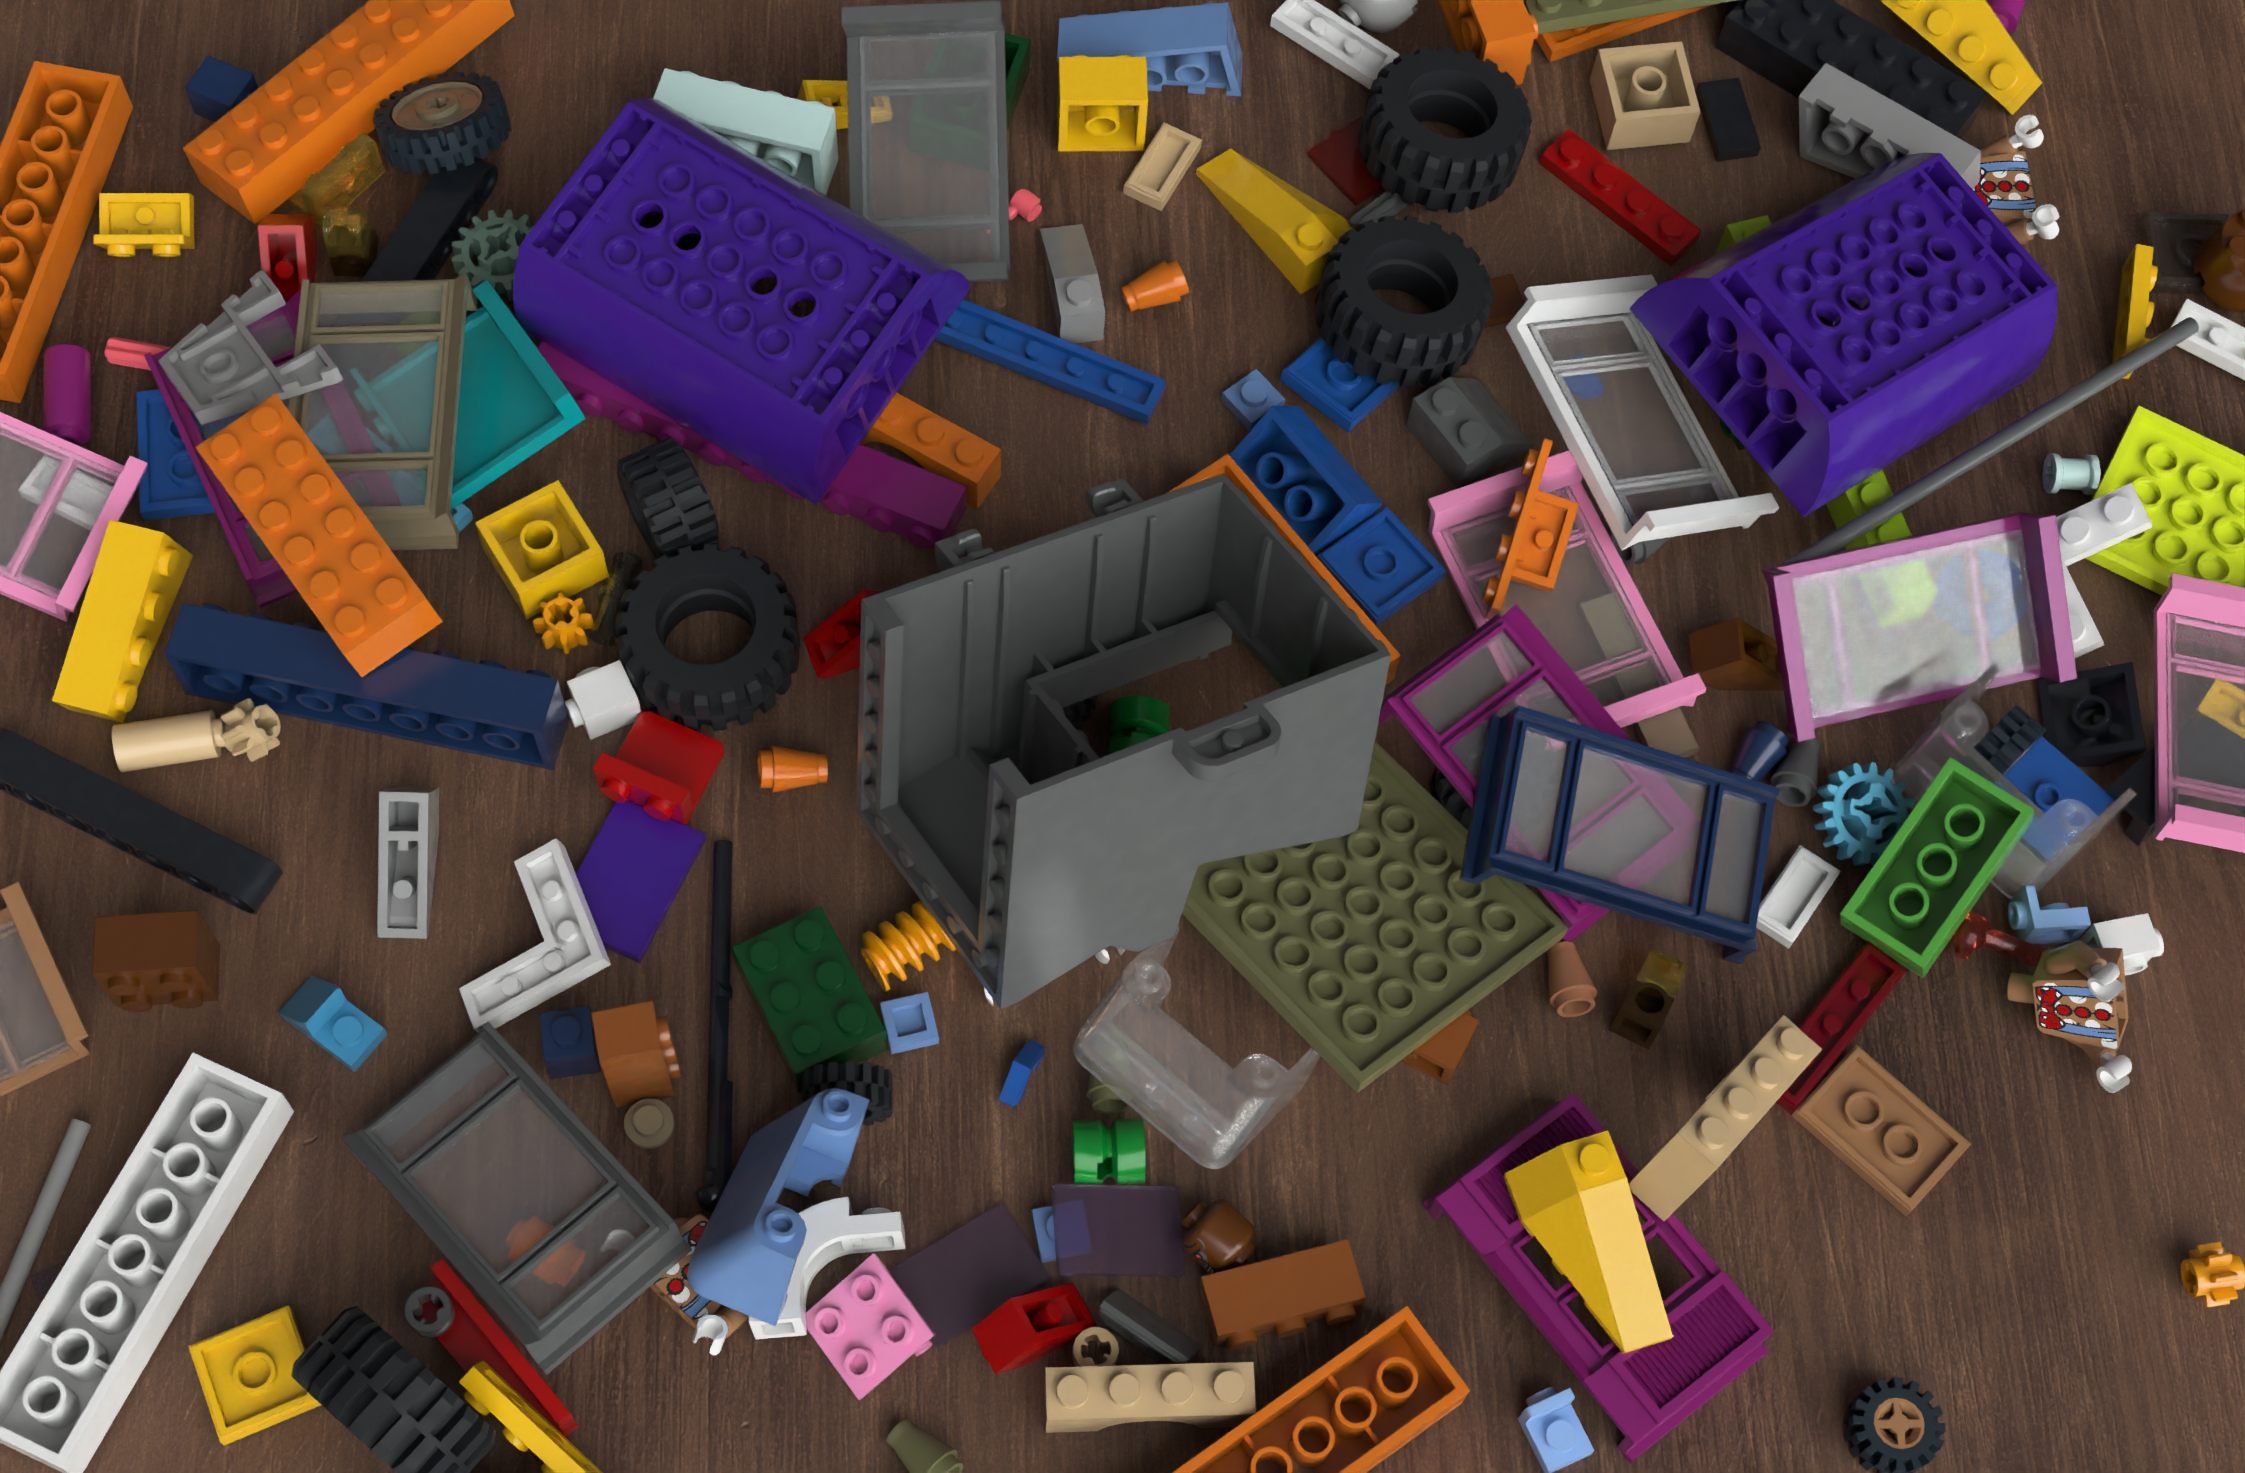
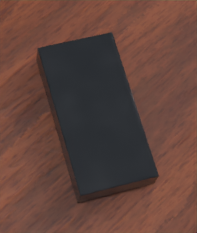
[1695,78,1761,161]

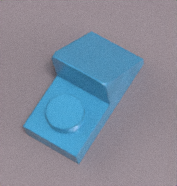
[278,975,388,1072]

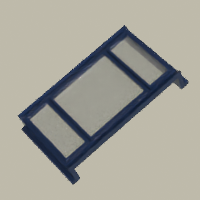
[1459,705,1780,964]

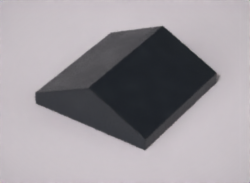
[2037,662,2147,767]

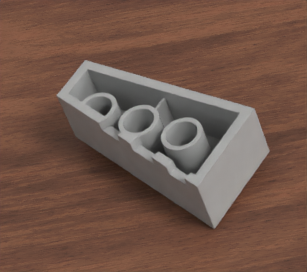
[1799,63,1981,189]

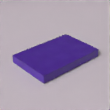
[576,800,706,963]

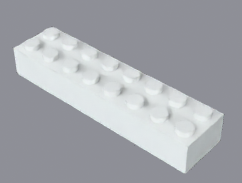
[0,1053,294,1473]

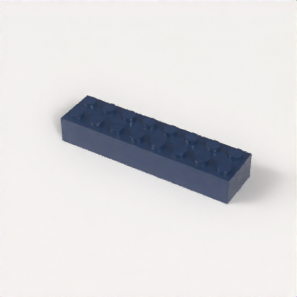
[164,603,569,770]

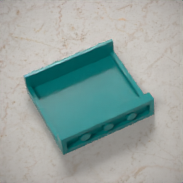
[350,280,586,510]

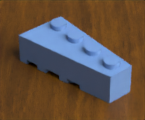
[1057,2,1243,96]

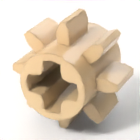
[220,698,281,762]

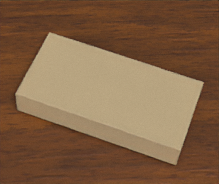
[1123,122,1202,211]

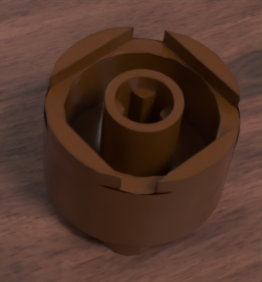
[2193,208,2245,312]

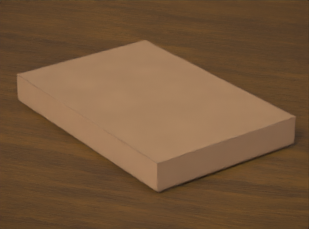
[1792,1044,1971,1217]

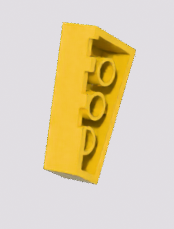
[1880,0,2043,115]
[52,519,193,723]

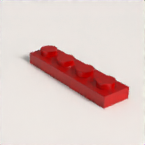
[1539,129,1702,266]

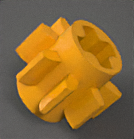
[533,593,594,655]
[2181,1241,2245,1307]

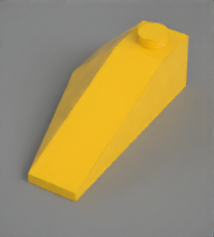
[1196,148,1353,294]
[1503,1130,1673,1354]

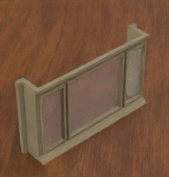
[288,272,478,550]

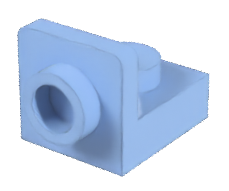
[2008,885,2091,945]
[1518,1387,1595,1473]

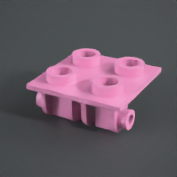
[806,1253,935,1400]

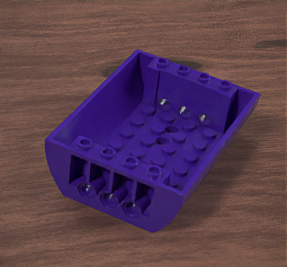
[513,98,971,505]
[1629,153,2058,517]

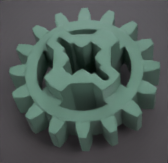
[452,209,534,302]

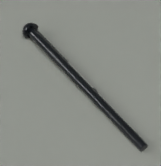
[695,840,733,1213]

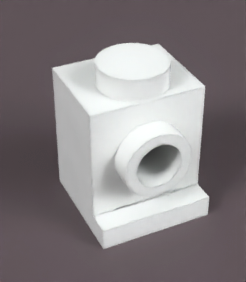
[2078,913,2164,976]

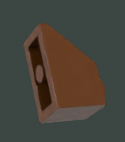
[1688,617,1783,691]

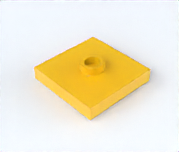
[188,1305,321,1445]

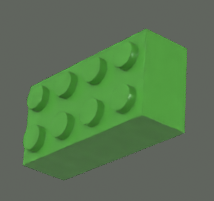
[1840,757,2035,978]

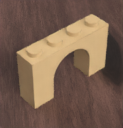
[1629,1015,1822,1221]

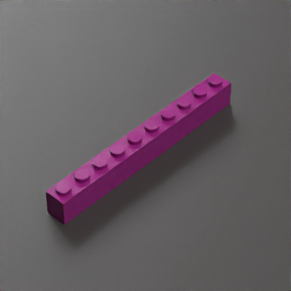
[538,341,967,549]

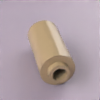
[112,710,226,772]

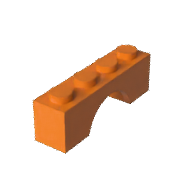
[860,392,1001,510]

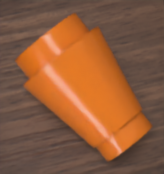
[1120,260,1189,312]
[757,745,828,793]

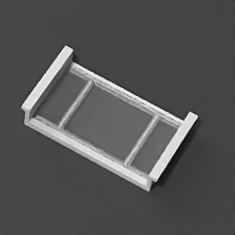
[1506,275,1779,550]

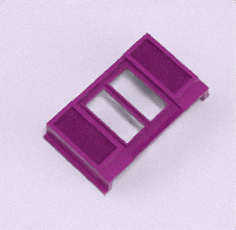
[1422,1093,1774,1463]

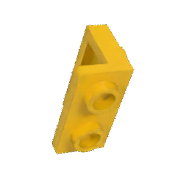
[93,193,195,257]

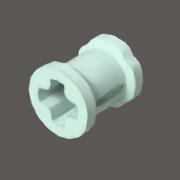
[2042,453,2101,495]

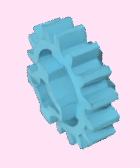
[1813,762,1915,866]

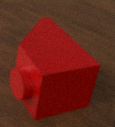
[257,214,317,302]
[803,589,881,679]
[971,1282,1097,1374]

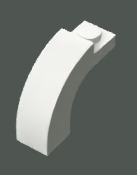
[749,1197,906,1340]

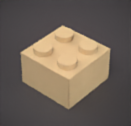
[1590,41,1700,150]

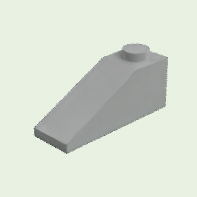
[1039,224,1105,344]
[377,786,439,939]

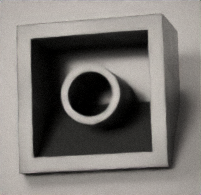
[1407,377,1532,489]

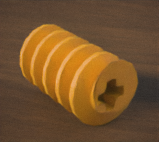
[861,901,957,992]

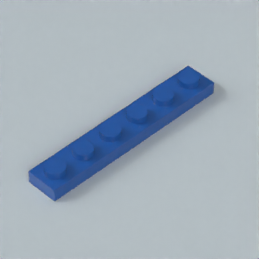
[935,300,1166,425]

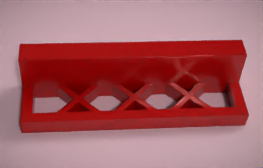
[419,1258,578,1461]

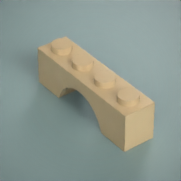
[1044,1362,1256,1433]

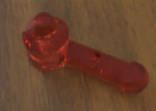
[1950,911,2047,967]

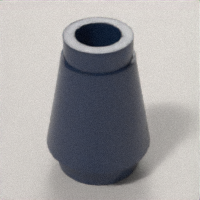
[1729,721,1789,782]

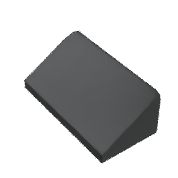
[1098,1290,1200,1364]

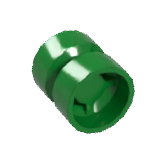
[1106,695,1171,756]
[1072,1118,1146,1186]

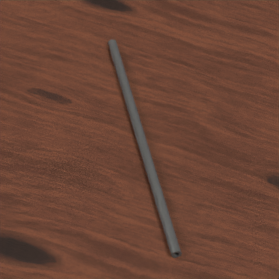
[1781,317,2199,564]

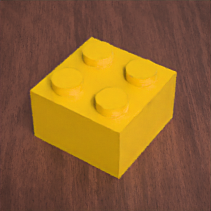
[1057,55,1148,151]
[475,480,609,620]

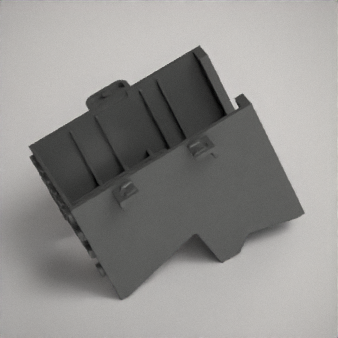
[856,474,1391,1009]

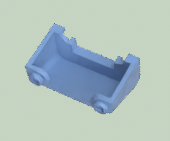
[687,1088,870,1326]

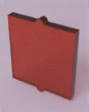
[1307,116,1386,207]

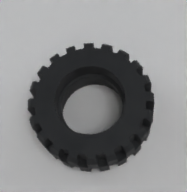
[1358,47,1532,213]
[1314,215,1493,387]
[615,544,800,731]
[291,1306,497,1473]

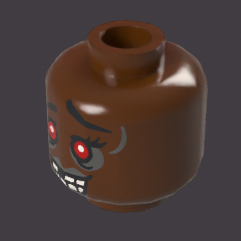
[1180,1199,1256,1274]

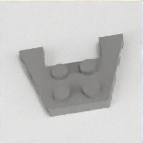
[158,270,343,425]

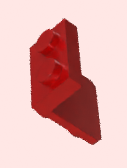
[593,711,725,826]

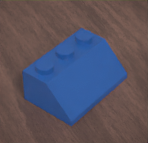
[1230,406,1383,557]

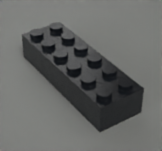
[1716,0,1988,139]

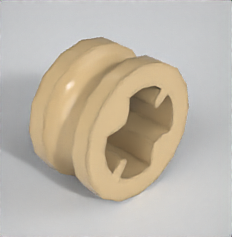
[1072,1327,1119,1367]

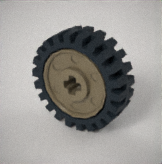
[373,72,511,174]

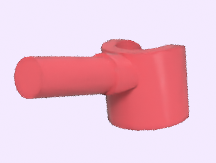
[983,189,1042,235]

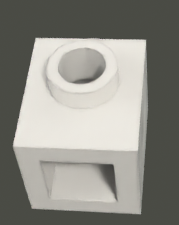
[564,660,641,740]

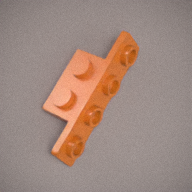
[1481,438,1579,619]

